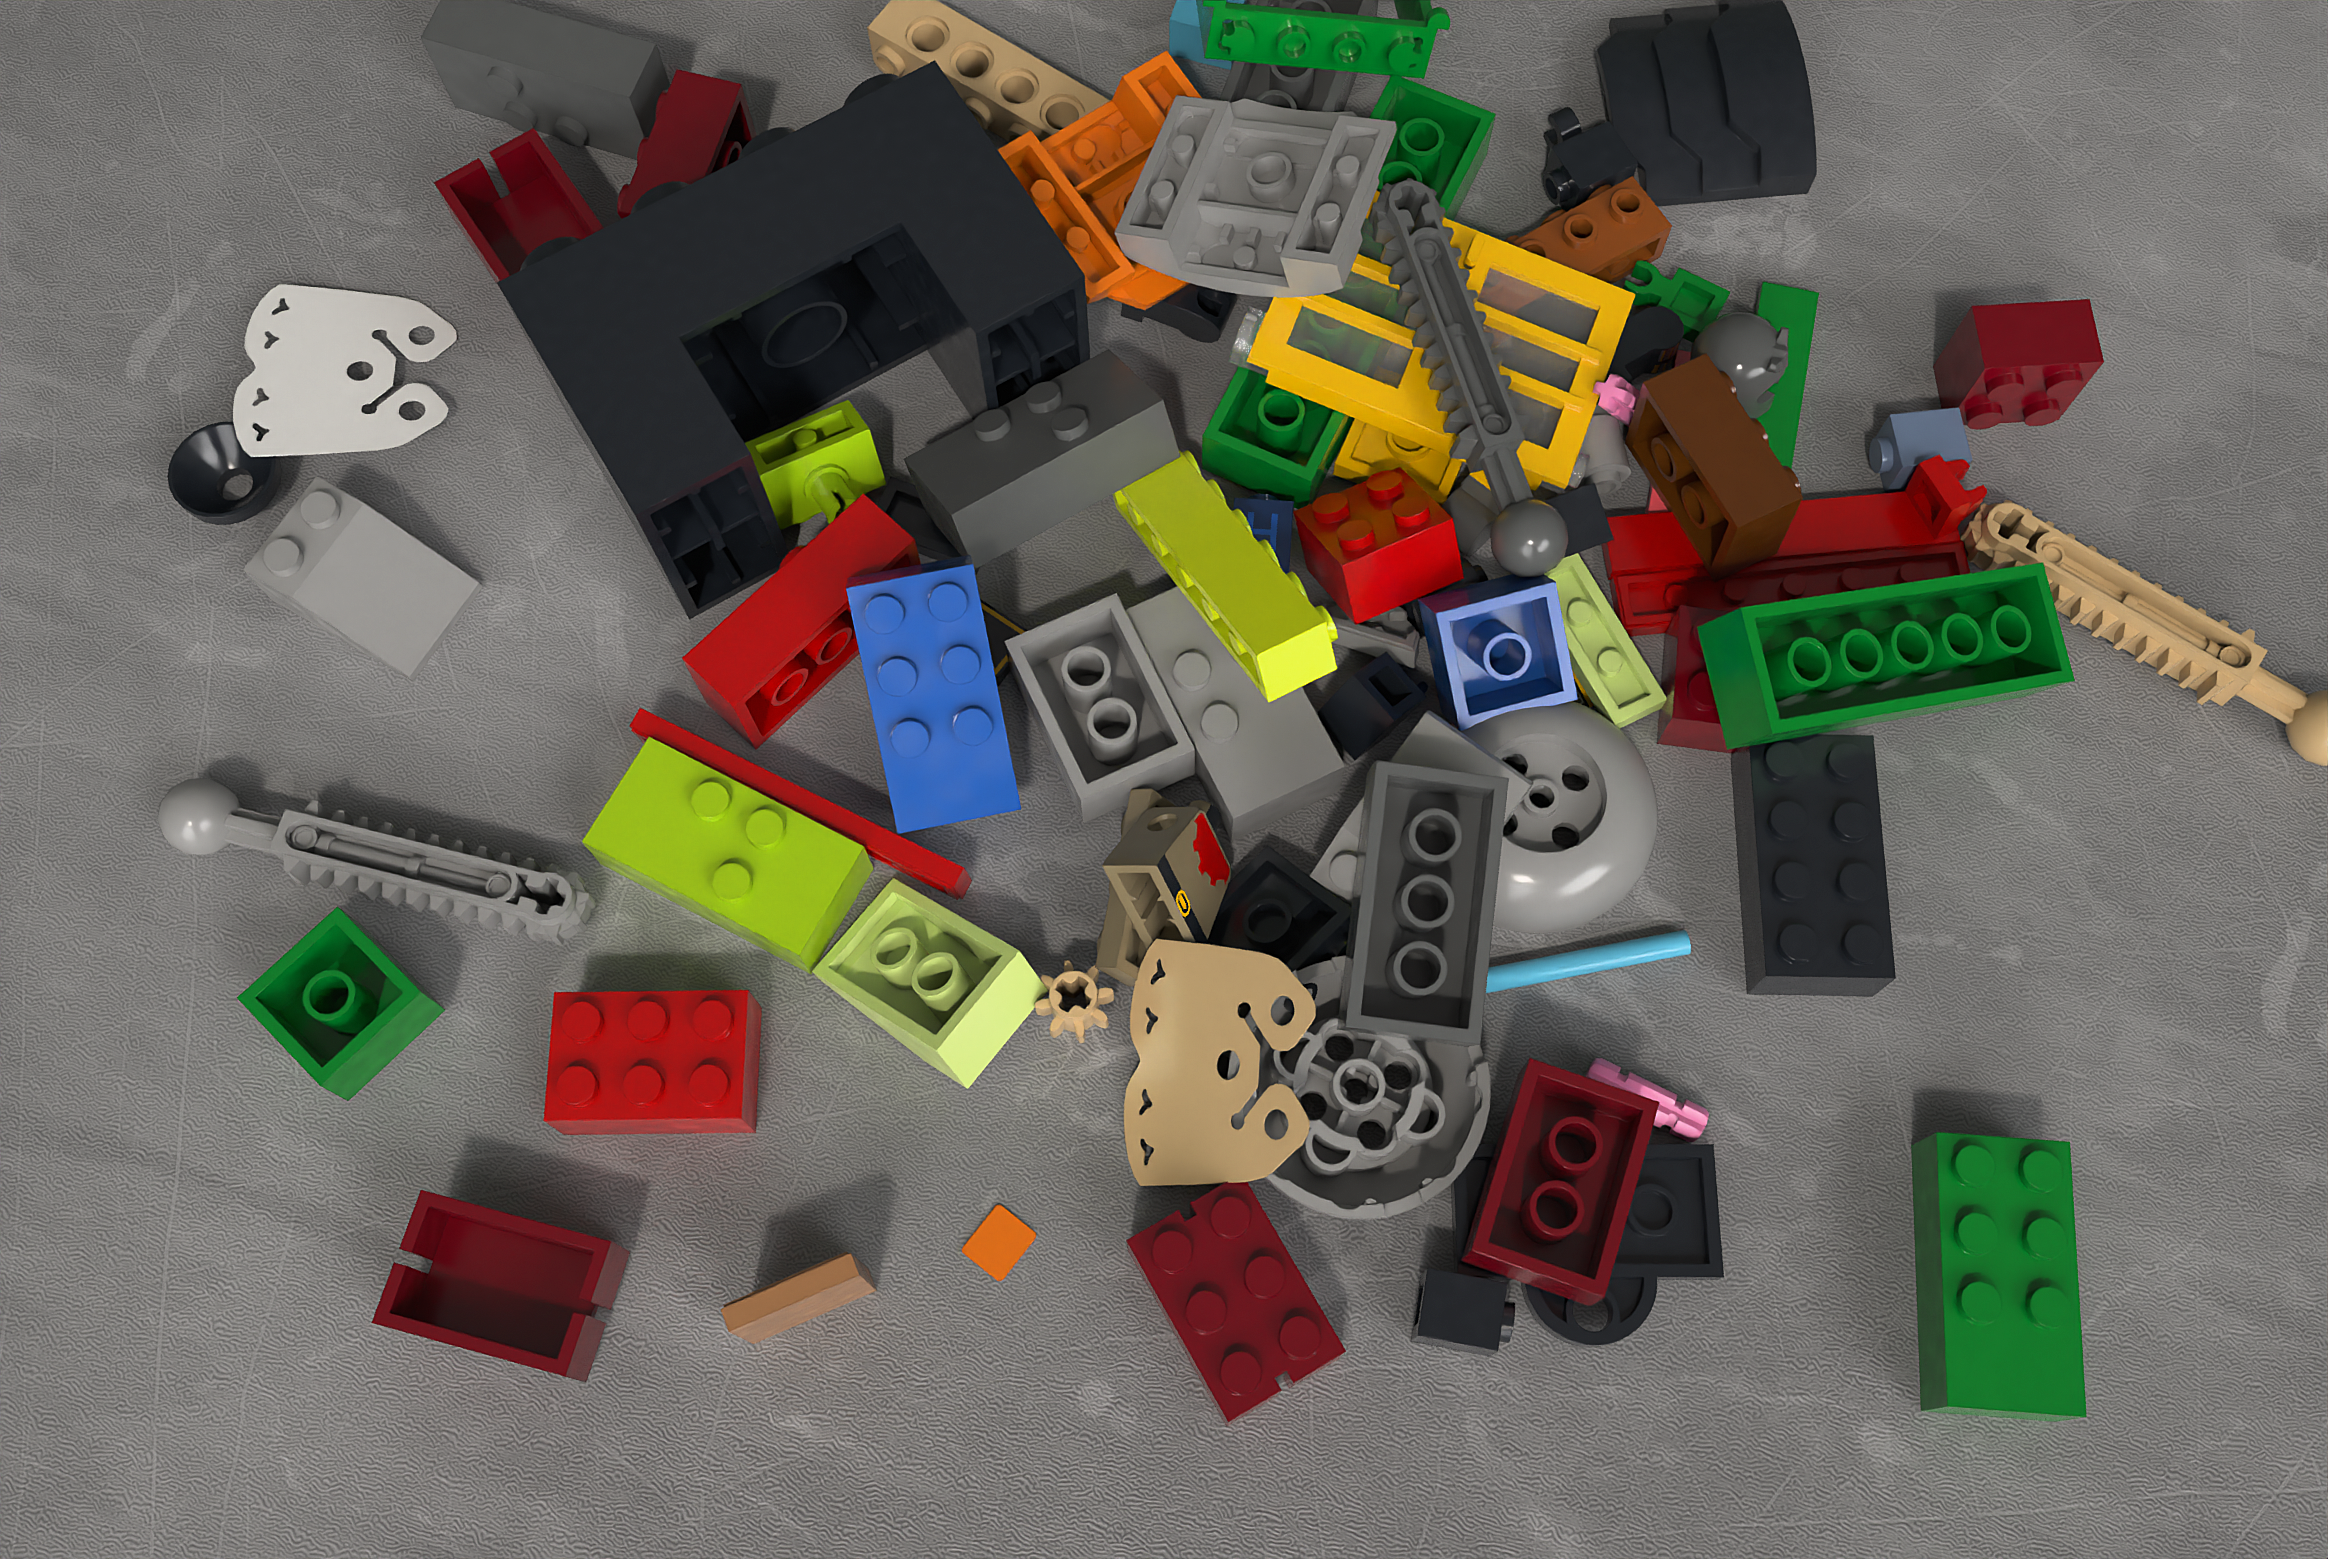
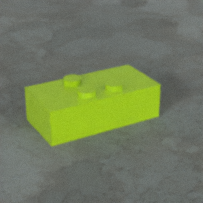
[582,737,874,974]

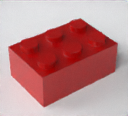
[543,990,762,1135]

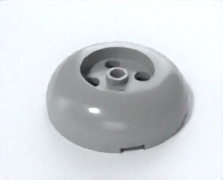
[1450,701,1658,934]
[1227,956,1491,1220]

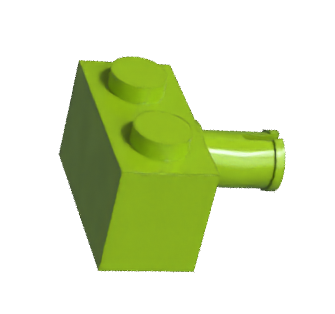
[745,400,887,530]

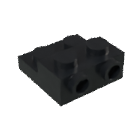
[1206,845,1351,1015]

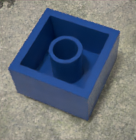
[1418,574,1578,731]

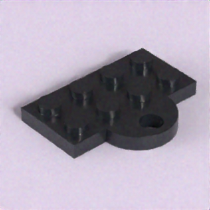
[1451,1144,1724,1348]

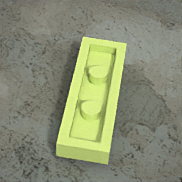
[1544,553,1667,729]

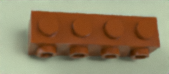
[1464,176,1672,351]

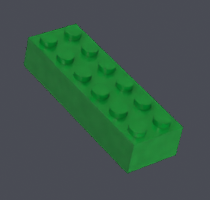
[1697,563,2075,750]

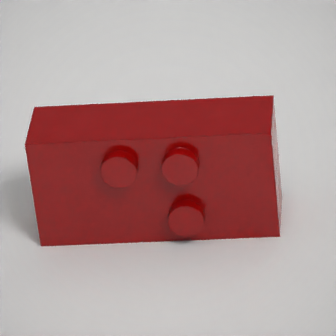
[682,493,921,750]

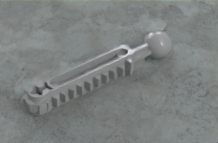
[157,778,595,945]

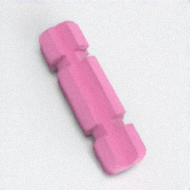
[1593,374,1640,427]
[1585,1058,1709,1142]

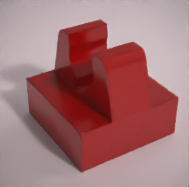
[1904,454,1987,540]

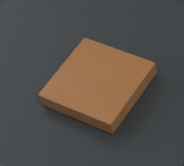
[721,1251,877,1344]

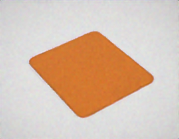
[962,1205,1036,1281]

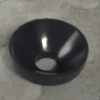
[167,422,282,525]

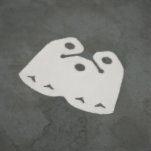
[233,284,457,457]

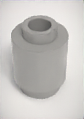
[1571,405,1631,497]

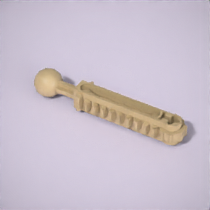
[1960,500,2328,766]

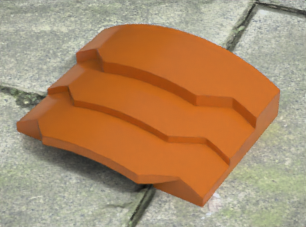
[998,50,1202,310]

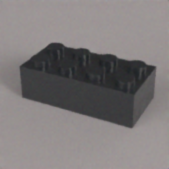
[1731,734,1896,997]

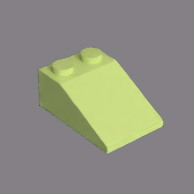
[812,878,1048,1089]

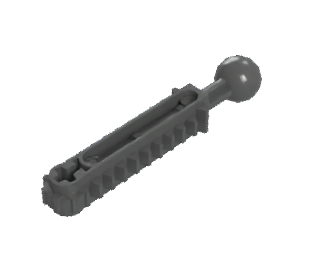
[1368,178,1568,577]

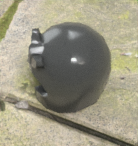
[1690,312,1789,419]

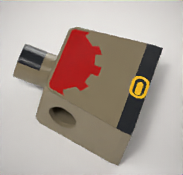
[1102,800,1231,951]

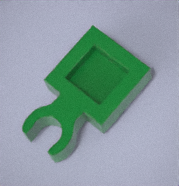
[1622,260,1730,343]

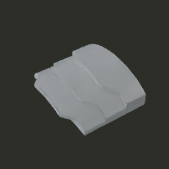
[1114,95,1397,298]

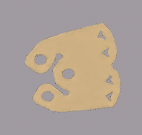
[1124,939,1316,1186]

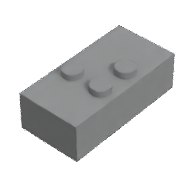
[1125,586,1345,842]

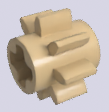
[1034,960,1114,1043]

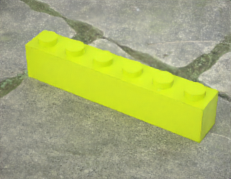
[1112,450,1338,702]

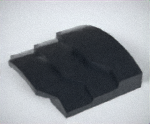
[1595,0,1817,207]

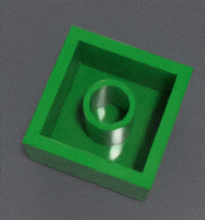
[237,906,445,1101]

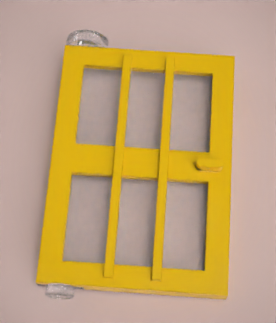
[1228,190,1636,494]

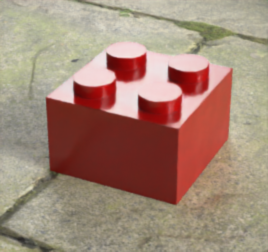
[1293,467,1464,625]

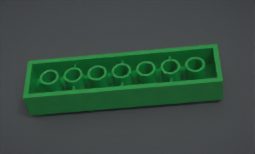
[1202,74,1496,509]

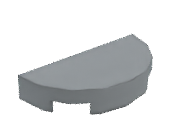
[1322,603,1420,668]

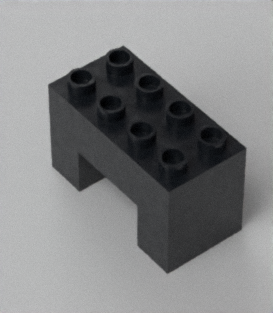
[497,60,1091,620]

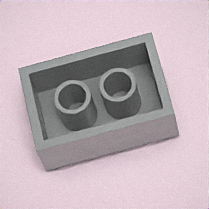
[1004,593,1195,823]

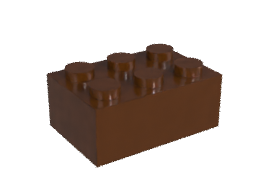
[1625,353,1803,582]

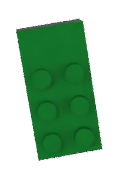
[1911,1132,2087,1422]

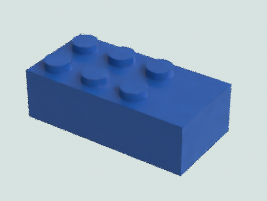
[846,555,1021,834]

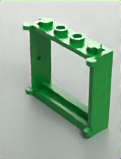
[1196,0,1450,79]

